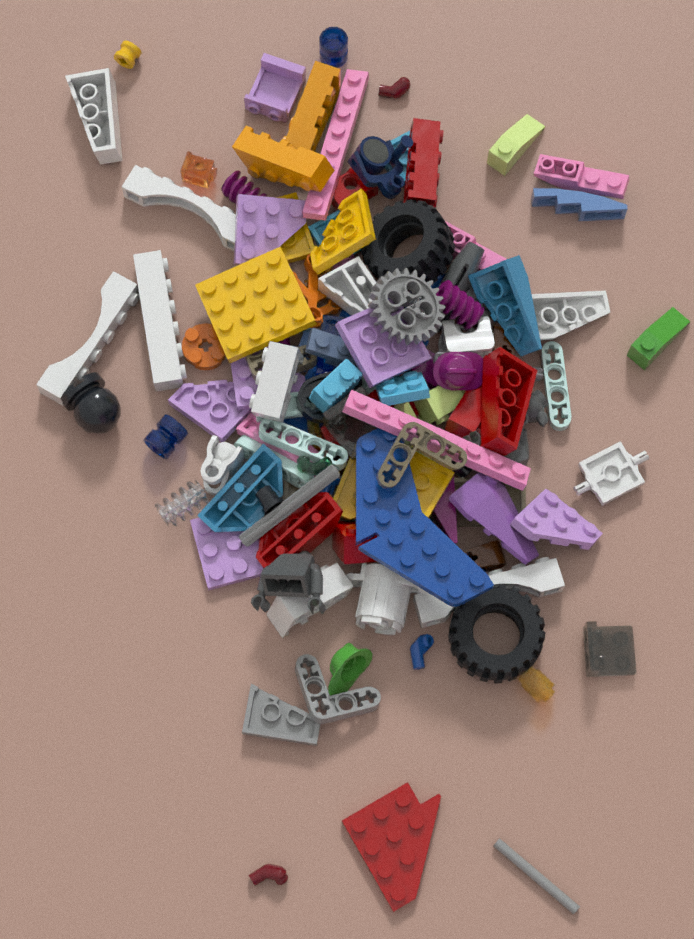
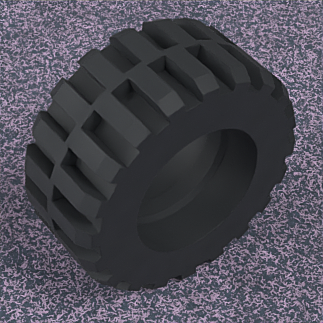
[361,200,455,292]
[448,584,546,683]

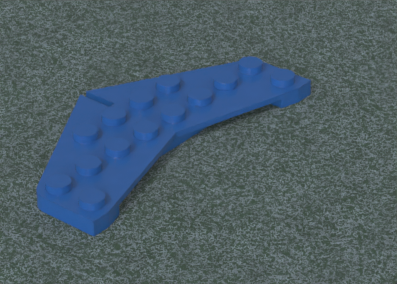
[356,428,494,607]

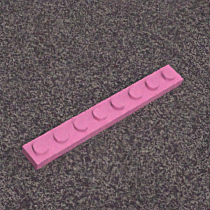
[302,69,369,221]
[342,390,531,491]

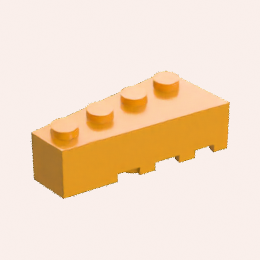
[283,61,341,152]
[232,126,335,192]

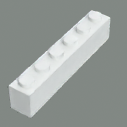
[133,250,187,392]

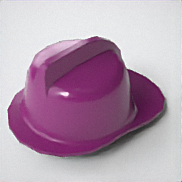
[433,352,483,390]

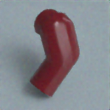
[378,77,411,99]

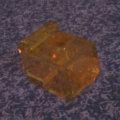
[180,151,217,188]

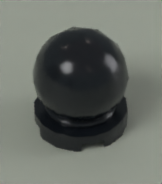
[61,372,121,434]

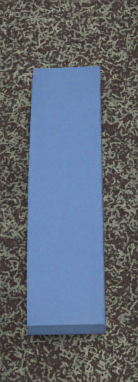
[531,188,628,221]

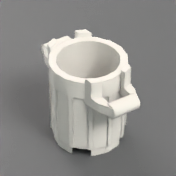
[346,563,428,635]

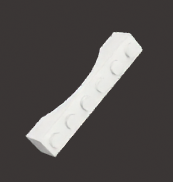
[122,165,236,251]
[36,271,140,406]
[413,557,565,628]

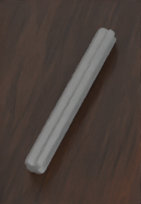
[239,465,340,546]

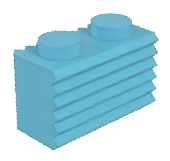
[309,359,362,414]

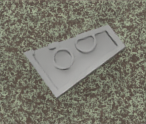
[242,684,321,746]

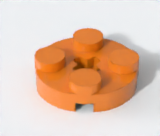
[182,323,227,370]

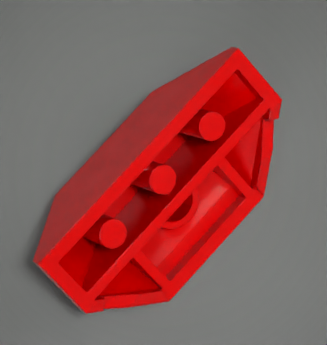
[256,492,343,568]

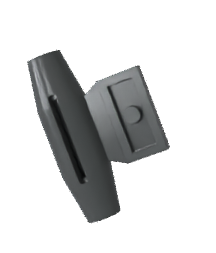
[437,241,492,332]

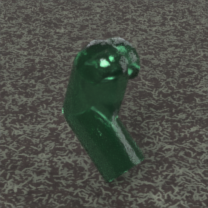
[296,455,332,476]

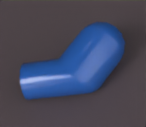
[410,634,434,670]

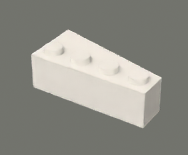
[65,68,123,165]

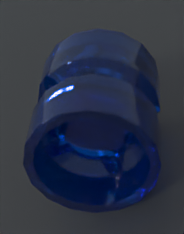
[319,27,348,68]
[143,414,188,460]

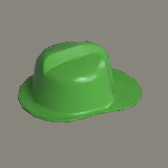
[328,643,373,696]

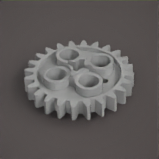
[368,268,445,345]

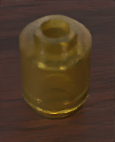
[518,666,555,703]

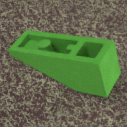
[627,307,691,370]

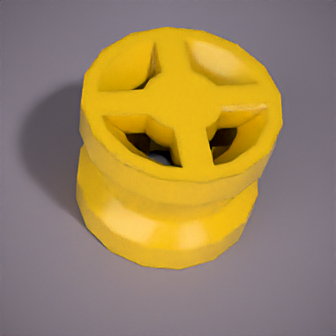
[114,40,142,69]

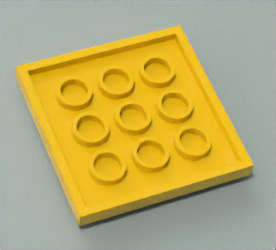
[195,246,317,363]

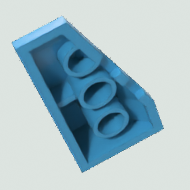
[468,255,542,356]

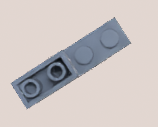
[305,328,400,377]

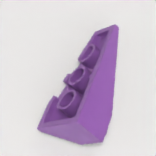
[448,472,539,565]

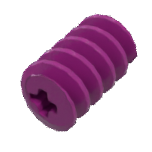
[221,170,267,204]
[436,280,484,330]

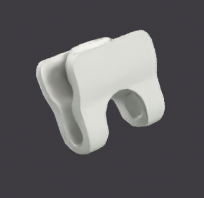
[442,316,495,358]
[200,435,245,496]

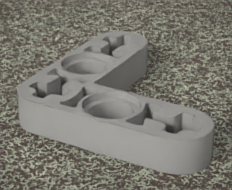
[295,654,381,724]

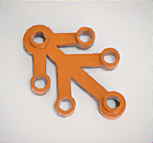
[292,254,341,328]

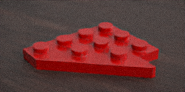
[342,782,441,912]

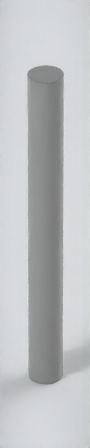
[493,838,580,914]

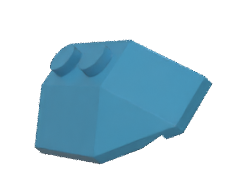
[197,443,283,532]

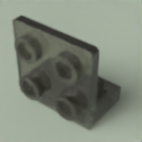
[323,386,378,460]
[583,621,637,677]

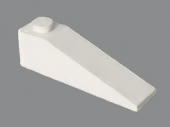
[532,291,610,340]

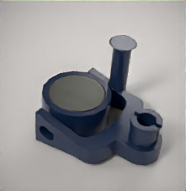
[347,135,413,199]

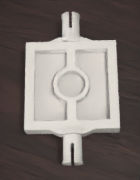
[573,441,649,506]

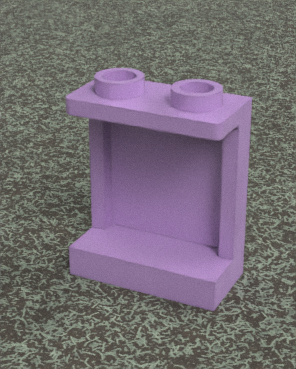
[244,53,306,123]

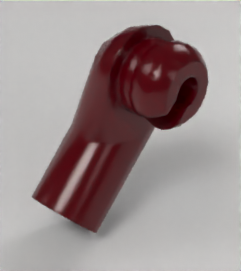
[248,863,288,886]

